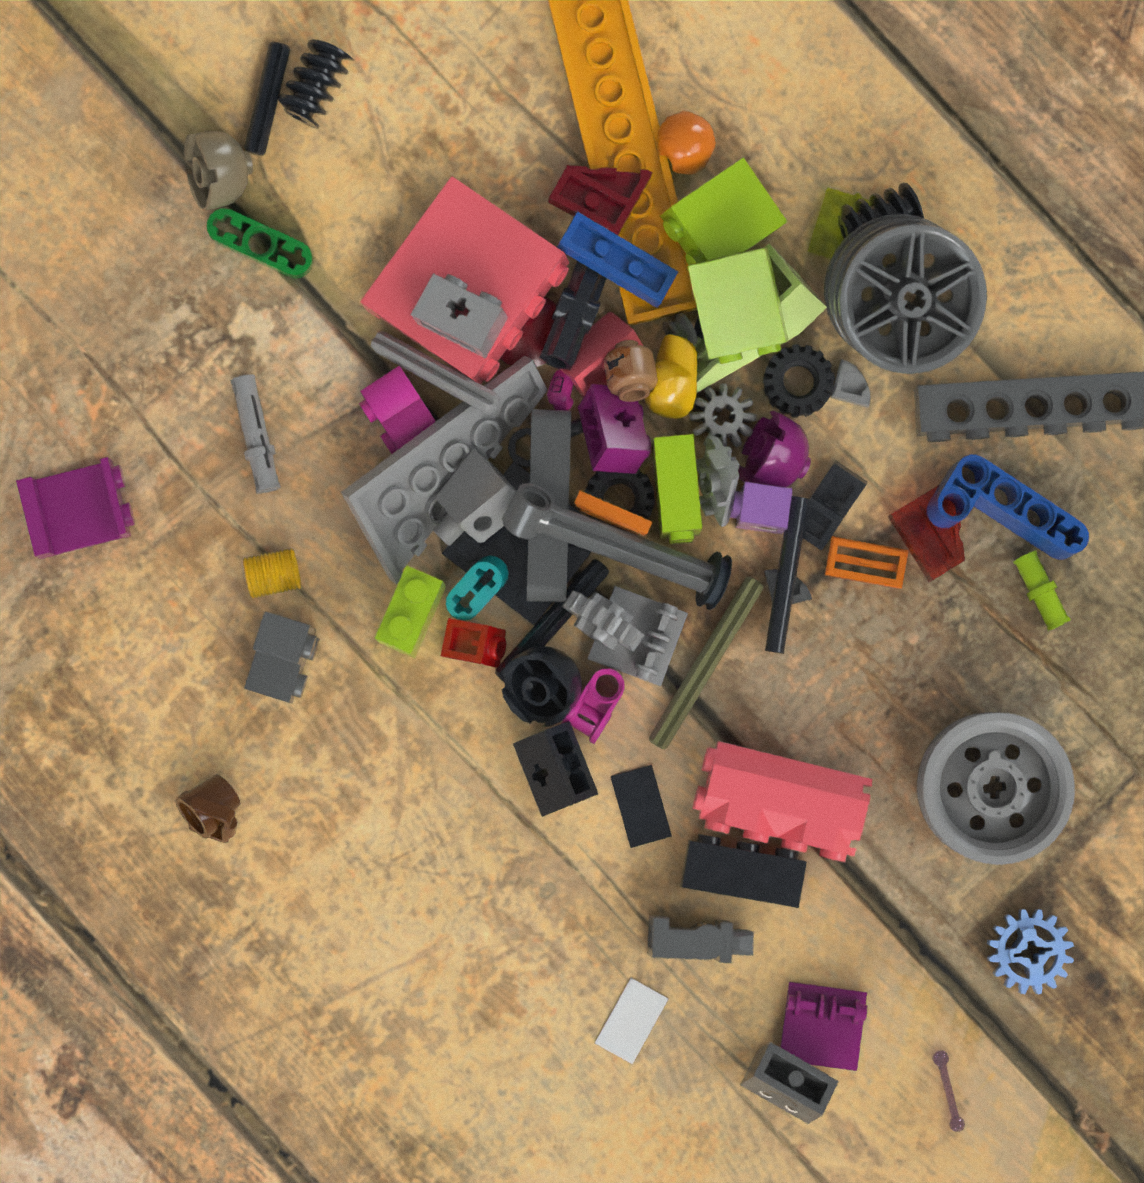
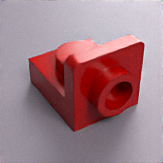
[440,618,507,668]

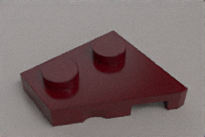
[548,165,653,236]

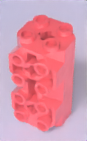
[692,741,873,862]

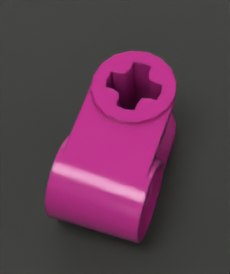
[561,668,625,744]

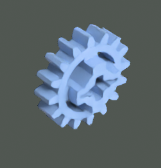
[987,909,1074,994]

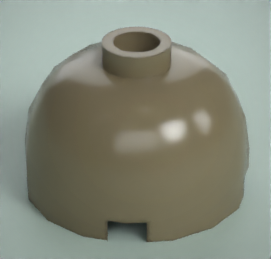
[184,131,253,210]

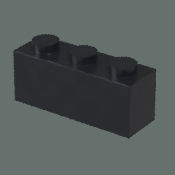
[680,834,807,908]

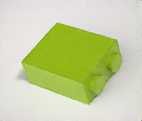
[660,157,788,265]
[687,247,788,364]
[652,434,702,545]
[374,565,446,659]

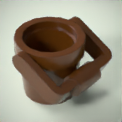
[175,774,241,843]

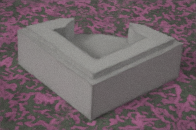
[831,359,870,408]

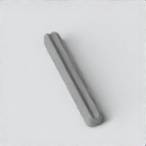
[371,331,501,415]

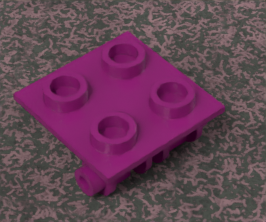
[780,982,867,1071]

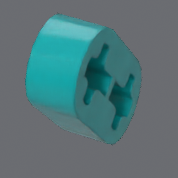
[446,555,509,621]

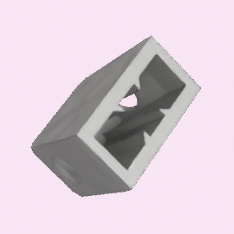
[433,448,517,546]

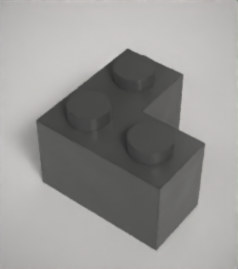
[244,611,320,704]

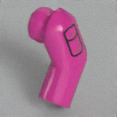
[547,369,574,410]

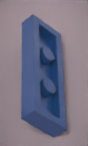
[557,211,678,308]

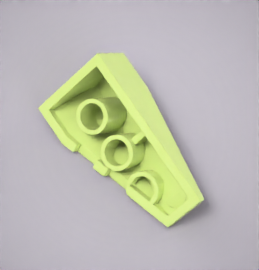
[694,244,827,393]

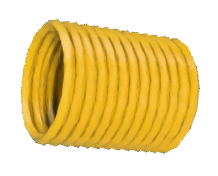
[243,548,301,599]

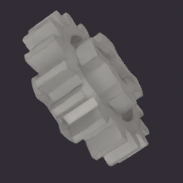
[563,590,645,652]

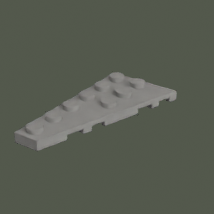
[341,356,547,584]

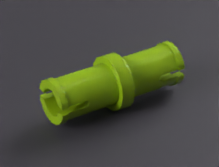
[1013,550,1071,631]

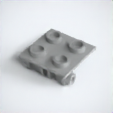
[588,586,688,686]

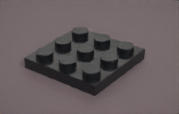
[442,462,592,626]

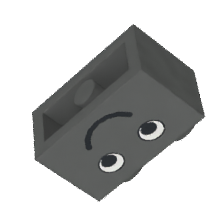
[740,1042,839,1124]

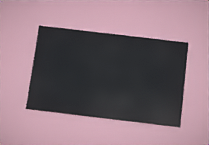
[610,765,672,848]

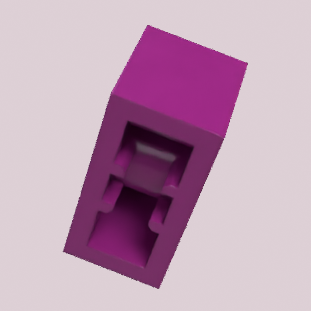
[578,384,651,474]

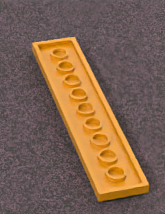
[548,0,697,326]

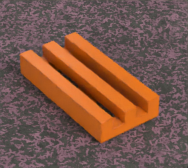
[574,490,652,538]
[824,536,909,590]

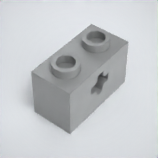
[411,273,508,359]

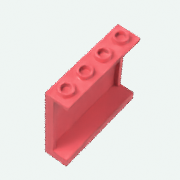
[360,176,569,384]

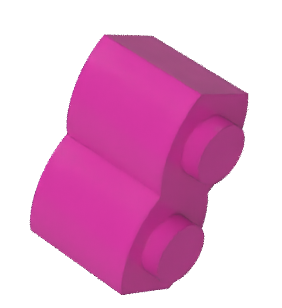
[359,366,436,455]

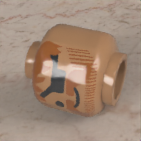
[604,340,658,402]

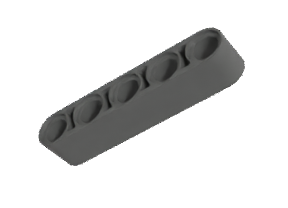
[527,409,571,602]

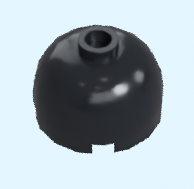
[502,646,582,727]

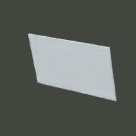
[595,978,668,1064]

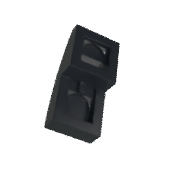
[803,461,868,551]

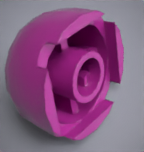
[738,410,811,488]

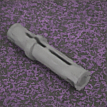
[230,374,281,494]

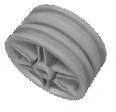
[917,712,1075,864]

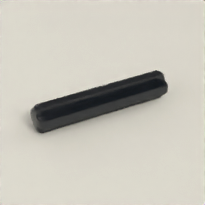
[244,42,290,156]

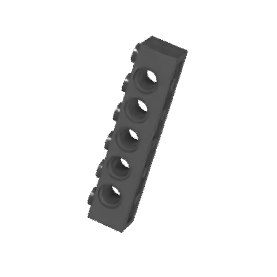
[914,372,1144,442]

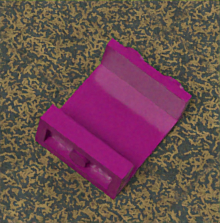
[16,457,135,559]

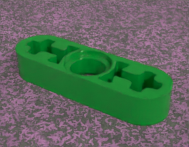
[207,208,314,278]

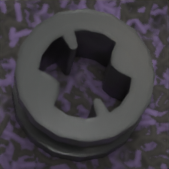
[662,313,698,345]

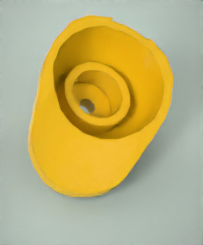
[644,334,697,419]

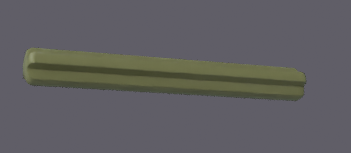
[649,577,764,750]

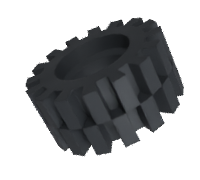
[763,344,835,418]
[585,469,655,532]

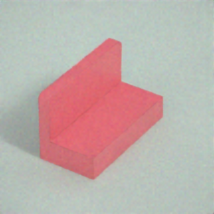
[560,312,643,398]

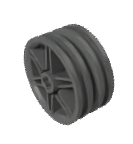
[824,214,987,374]

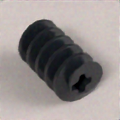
[278,39,354,129]
[838,182,924,239]

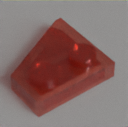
[888,485,965,583]

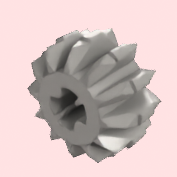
[690,383,757,448]

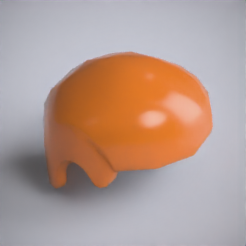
[658,111,716,175]

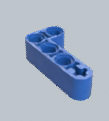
[927,454,1089,560]

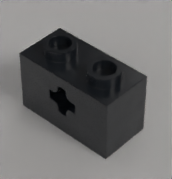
[513,721,599,817]

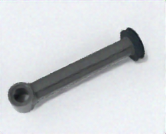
[502,483,732,610]

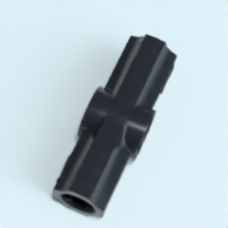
[539,261,607,370]

